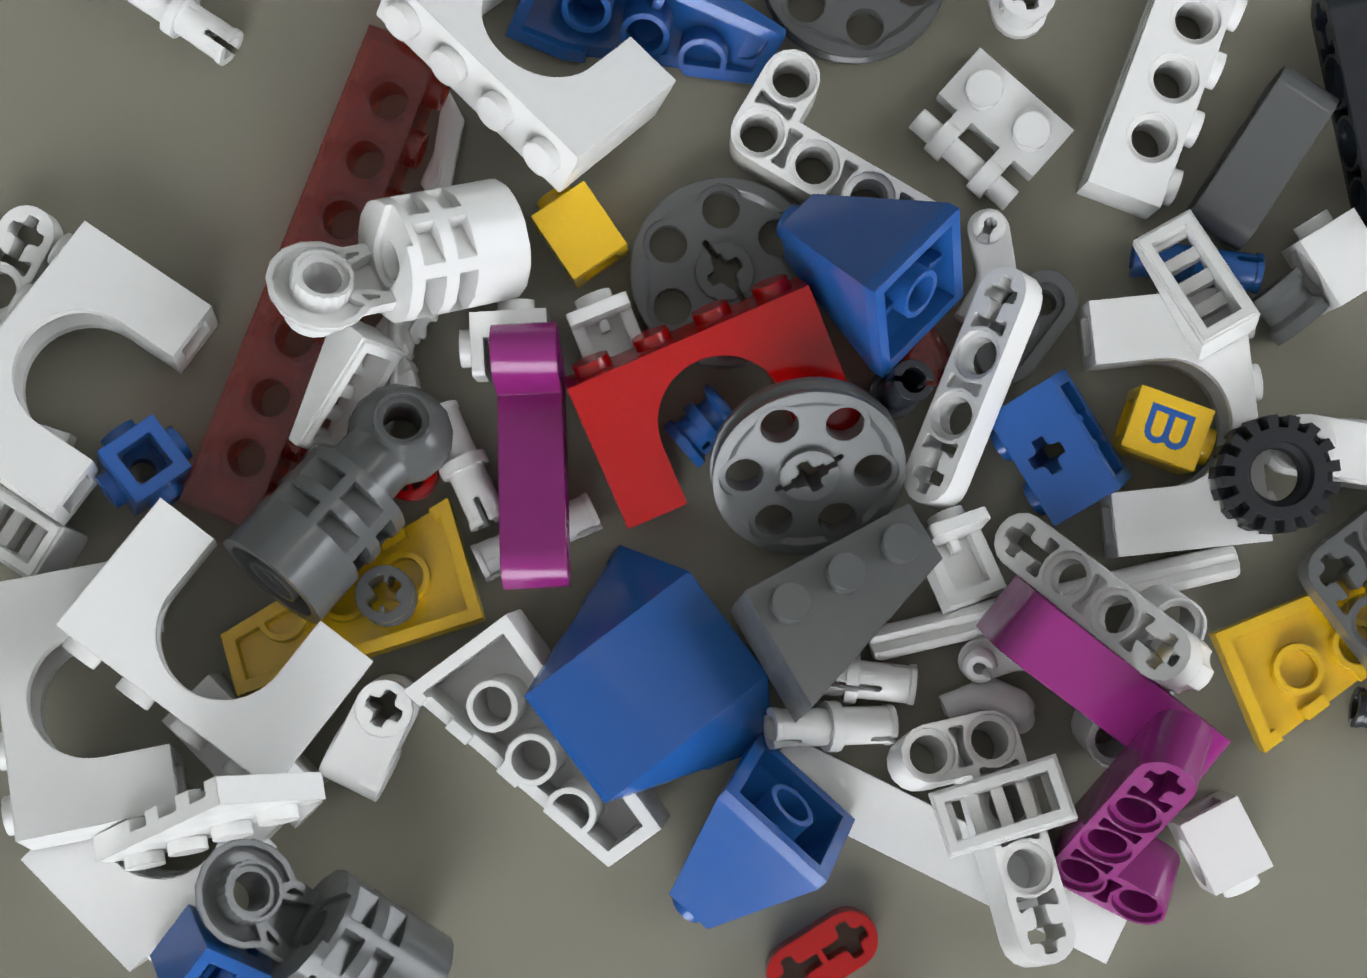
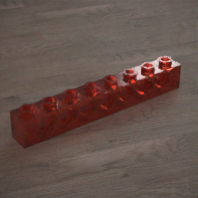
[179,24,451,525]

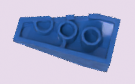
[505,0,786,85]

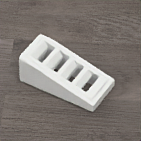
[1132,209,1260,360]
[289,321,405,449]
[0,483,88,577]
[928,753,1078,859]

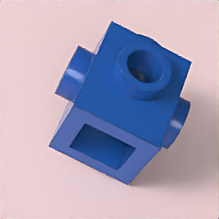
[94,414,193,516]

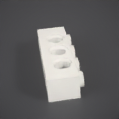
[1076,0,1248,220]

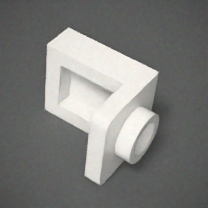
[566,288,641,358]
[459,298,550,382]
[926,505,1006,614]

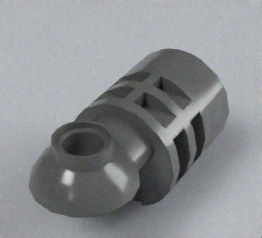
[223,384,453,624]
[194,838,454,978]

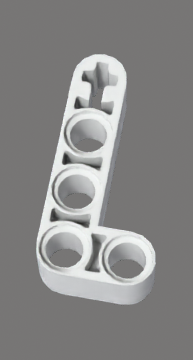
[729,49,936,204]
[887,710,1076,968]

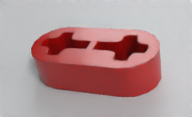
[765,906,878,978]

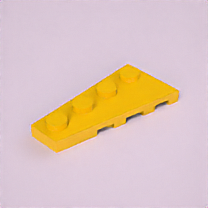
[220,498,486,698]
[1208,579,1367,753]

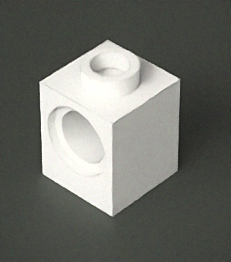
[1281,208,1367,315]
[1167,790,1274,898]

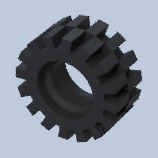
[1208,414,1341,535]

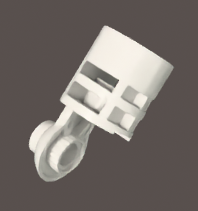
[265,178,531,338]

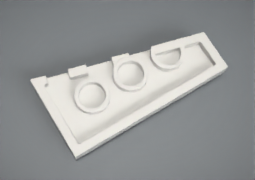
[93,772,326,871]

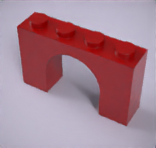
[563,274,861,529]

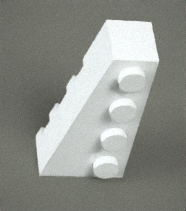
[402,609,670,867]

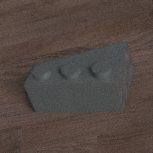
[730,503,943,723]

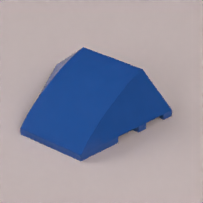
[524,545,770,803]

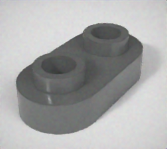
[974,269,1078,385]

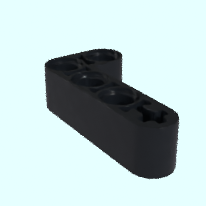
[1311,0,1367,227]

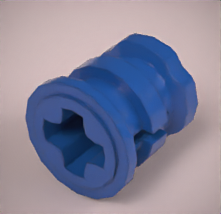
[663,383,733,468]

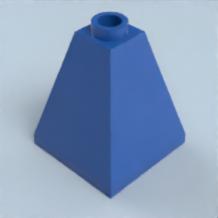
[777,194,963,378]
[669,733,855,929]

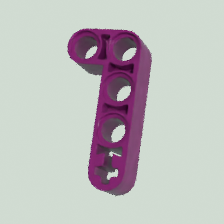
[489,321,571,590]
[976,575,1231,780]
[1054,709,1212,925]

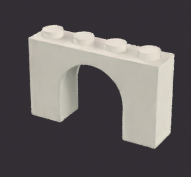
[376,0,676,193]
[0,220,219,526]
[1076,285,1277,558]
[55,498,373,776]
[0,562,187,851]
[21,672,328,972]

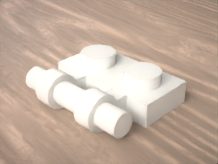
[909,48,1074,211]

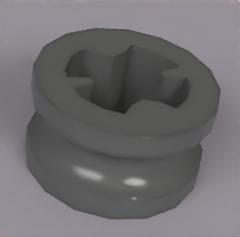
[355,565,418,627]

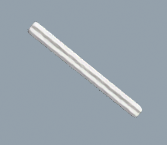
[868,545,1240,661]

